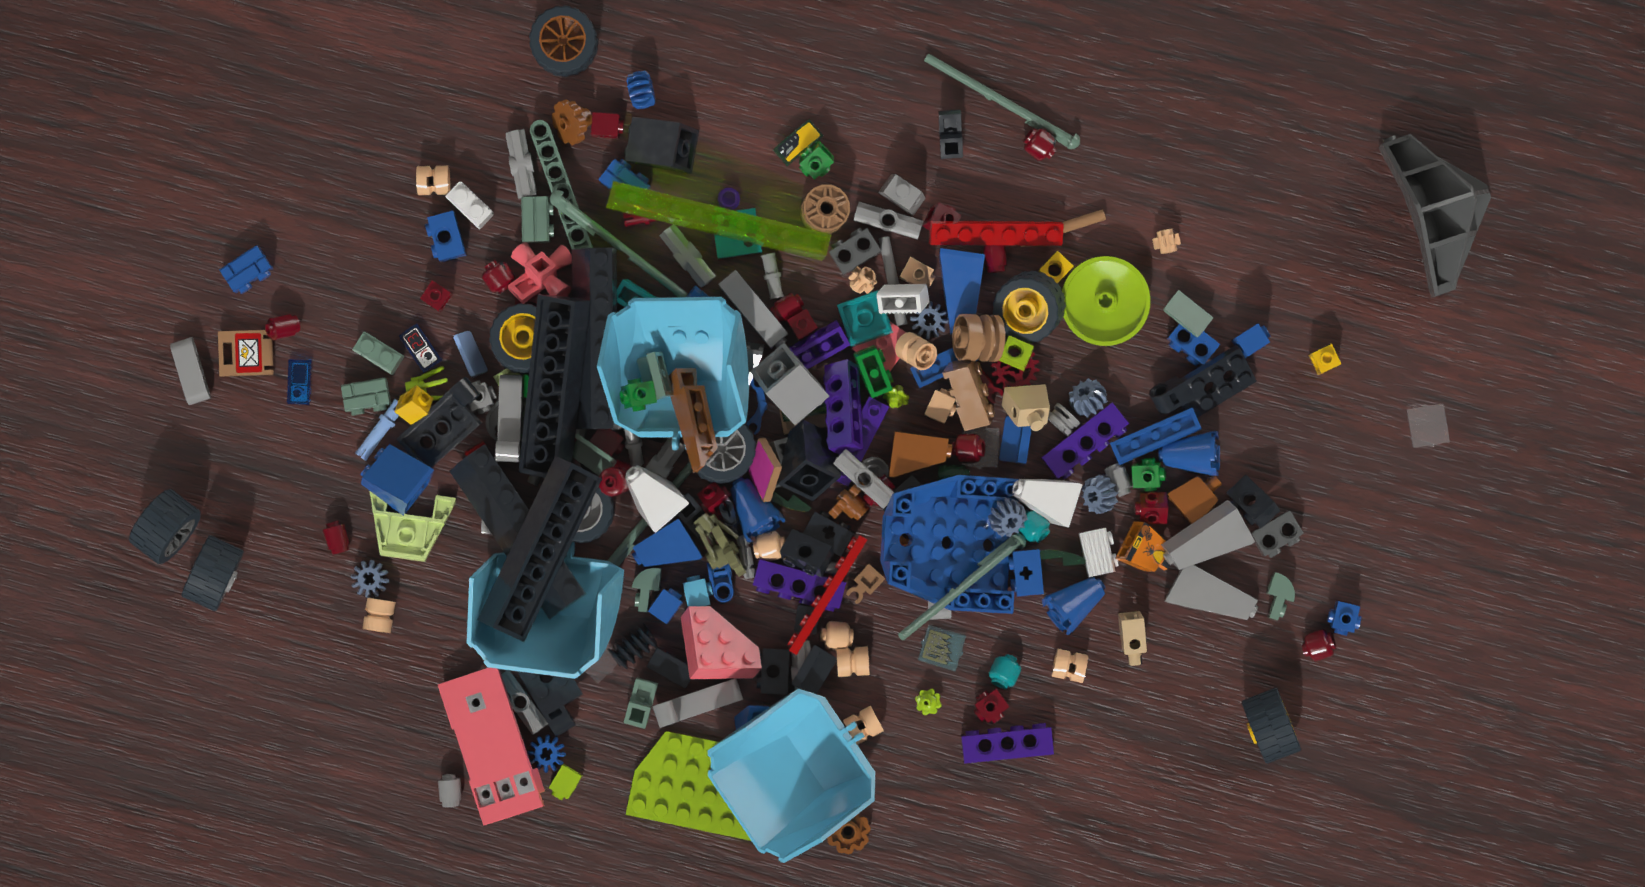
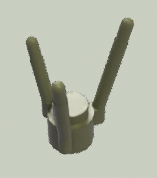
[693,512,739,563]

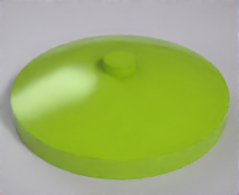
[1062,256,1151,346]

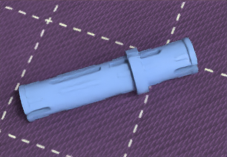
[355,399,399,461]

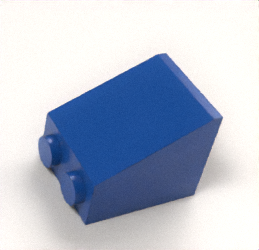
[361,444,434,516]
[632,519,704,567]

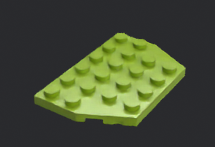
[626,731,751,841]

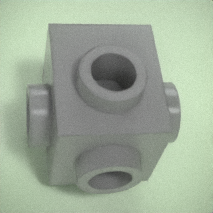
[468,380,496,414]

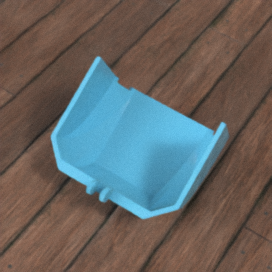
[597,297,749,450]
[467,542,624,679]
[708,689,875,863]

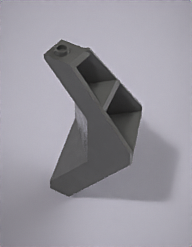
[1379,134,1491,298]

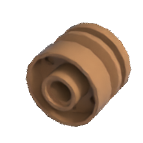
[800,185,850,235]
[952,314,1005,362]

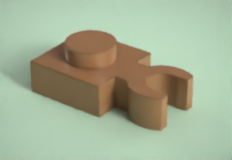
[846,564,885,604]

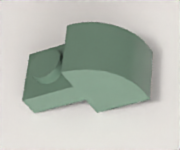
[632,568,662,612]
[1266,572,1295,620]
[624,677,658,729]

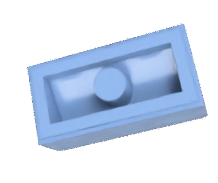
[453,331,488,378]

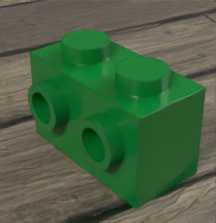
[853,345,894,398]

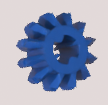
[627,71,655,109]
[528,734,566,773]

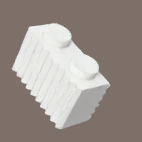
[445,182,494,230]
[877,284,929,314]
[1079,528,1118,577]

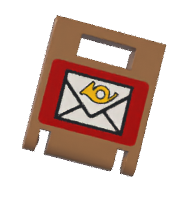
[218,330,274,377]

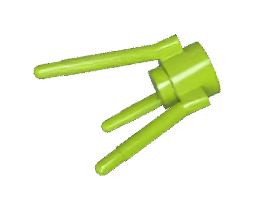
[405,366,448,401]

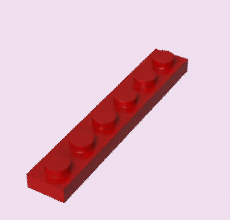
[929,221,1064,246]
[788,535,867,655]

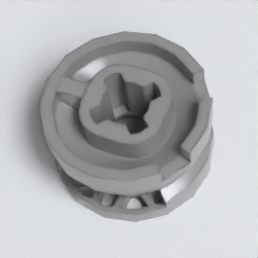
[1048,403,1080,437]
[859,457,889,485]

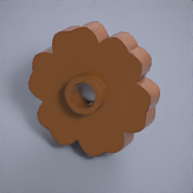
[552,99,592,145]
[829,480,869,521]
[827,814,871,854]

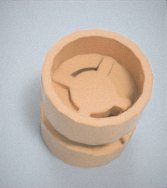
[416,165,450,195]
[895,332,937,370]
[362,598,396,633]
[836,646,870,677]
[1051,649,1088,683]
[843,706,884,745]

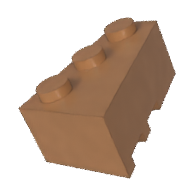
[942,360,995,431]

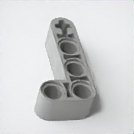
[495,375,523,462]
[652,679,743,728]

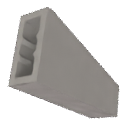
[718,270,788,349]
[1161,500,1255,570]
[1164,565,1259,620]

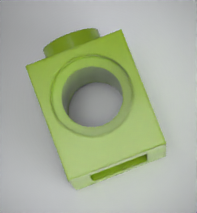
[999,336,1034,371]
[549,764,583,800]

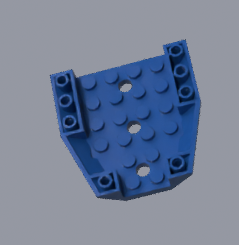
[880,475,1019,614]

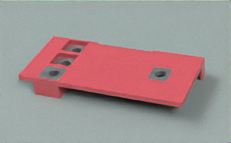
[438,668,545,826]

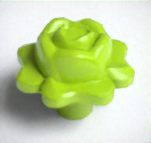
[883,385,909,408]
[915,689,942,715]

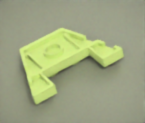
[369,491,456,562]

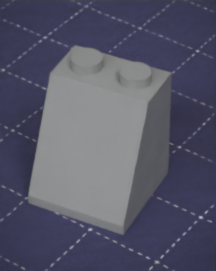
[750,343,829,425]

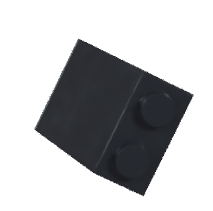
[625,117,699,174]
[778,420,841,501]

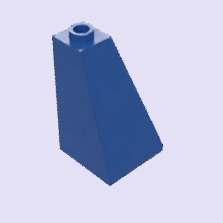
[939,248,985,335]

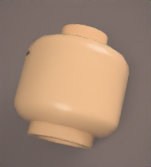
[753,531,786,562]
[820,621,854,651]

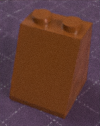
[889,432,952,479]

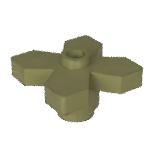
[705,525,747,577]

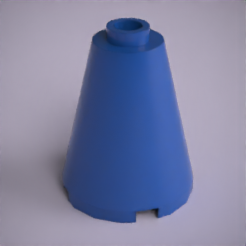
[1158,431,1220,476]
[730,477,785,542]
[1042,577,1106,635]

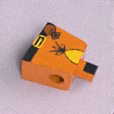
[1115,522,1170,572]

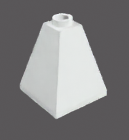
[625,465,689,533]
[1012,479,1082,528]

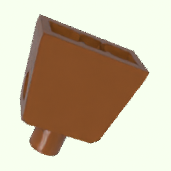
[1167,476,1222,525]

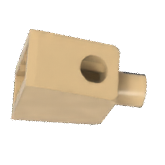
[1002,384,1050,431]
[1118,611,1147,666]

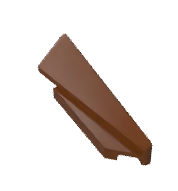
[669,368,717,473]

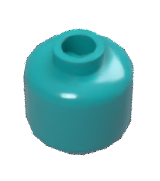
[1018,510,1050,543]
[989,654,1021,689]

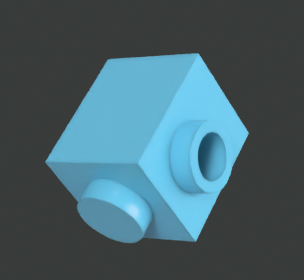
[683,575,713,607]

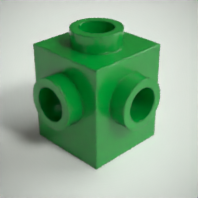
[799,141,834,180]
[620,378,657,412]
[1132,458,1166,491]

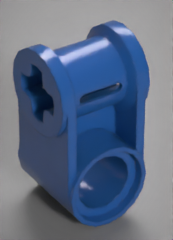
[707,562,734,603]

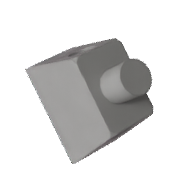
[878,174,926,216]

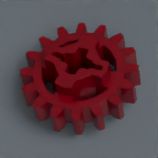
[991,348,1040,390]

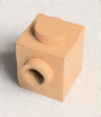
[900,257,936,288]
[924,388,957,424]

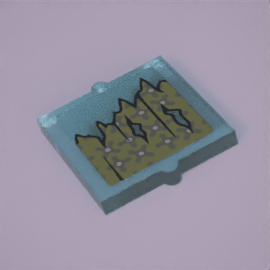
[918,625,966,672]

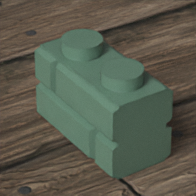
[521,196,554,243]
[353,331,404,375]
[341,377,391,416]

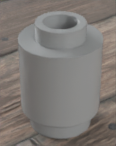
[1104,463,1133,497]
[438,774,462,807]

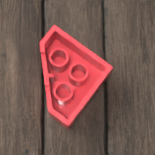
[681,606,762,679]

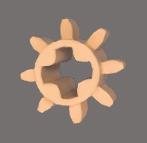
[1152,229,1181,254]
[848,266,877,294]

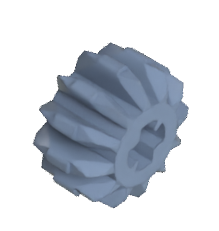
[910,301,948,339]
[1068,378,1107,417]
[1080,475,1119,514]
[988,498,1028,537]
[351,560,389,598]

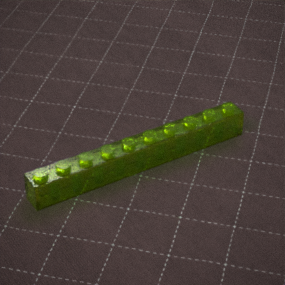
[606,181,831,261]

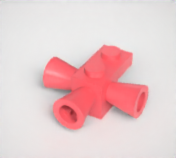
[508,242,572,304]

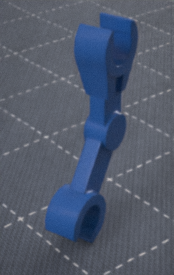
[746,378,768,435]

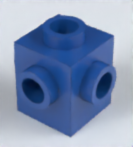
[1327,601,1361,636]

